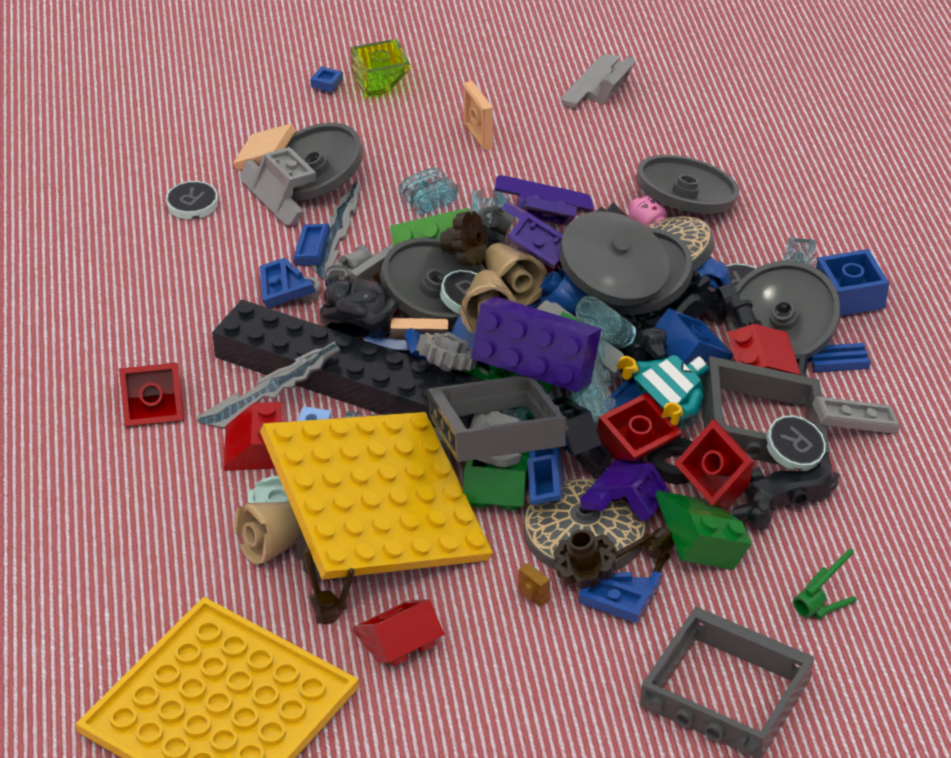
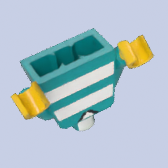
[616,355,709,426]

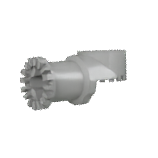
[325,244,374,281]

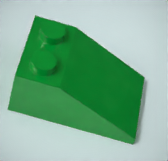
[463,452,529,510]
[655,490,752,570]

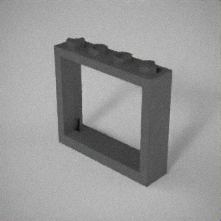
[700,356,830,471]
[428,375,569,462]
[640,606,814,758]

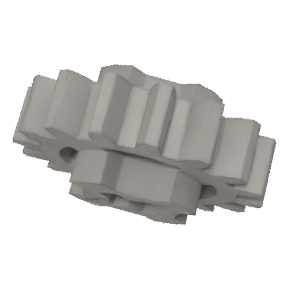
[416,332,478,371]

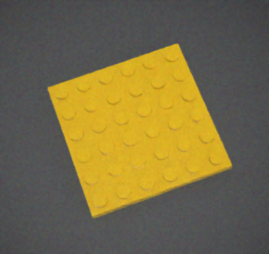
[260,412,493,580]
[75,597,359,758]

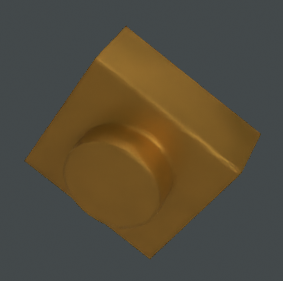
[518,563,550,607]

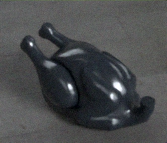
[320,274,399,340]

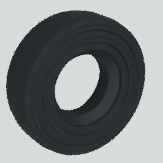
[649,437,693,484]

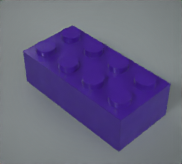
[471,296,602,392]

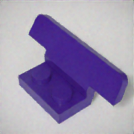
[494,175,594,226]
[501,202,563,270]
[580,458,671,522]

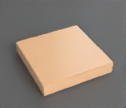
[464,81,493,150]
[233,123,296,170]
[391,318,449,340]

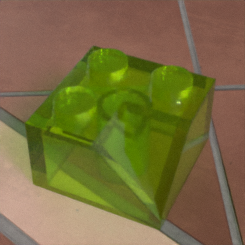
[350,39,411,98]

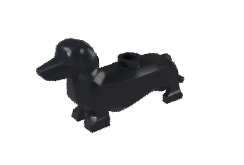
[634,270,727,330]
[601,313,669,381]
[731,456,840,529]

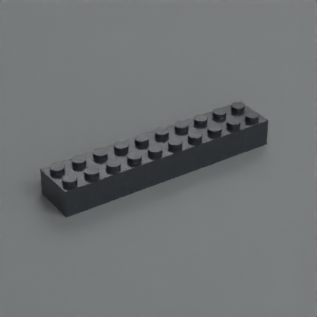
[212,299,485,429]

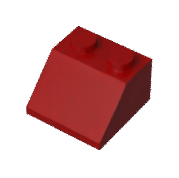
[727,324,801,395]
[119,362,183,426]
[597,393,682,461]
[223,402,284,471]
[674,419,754,508]
[352,599,445,666]

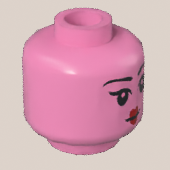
[628,196,667,225]

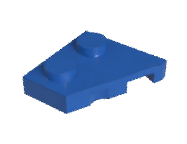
[260,258,316,308]
[579,572,662,623]

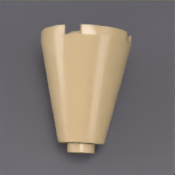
[484,243,548,306]
[460,270,517,334]
[234,502,303,565]

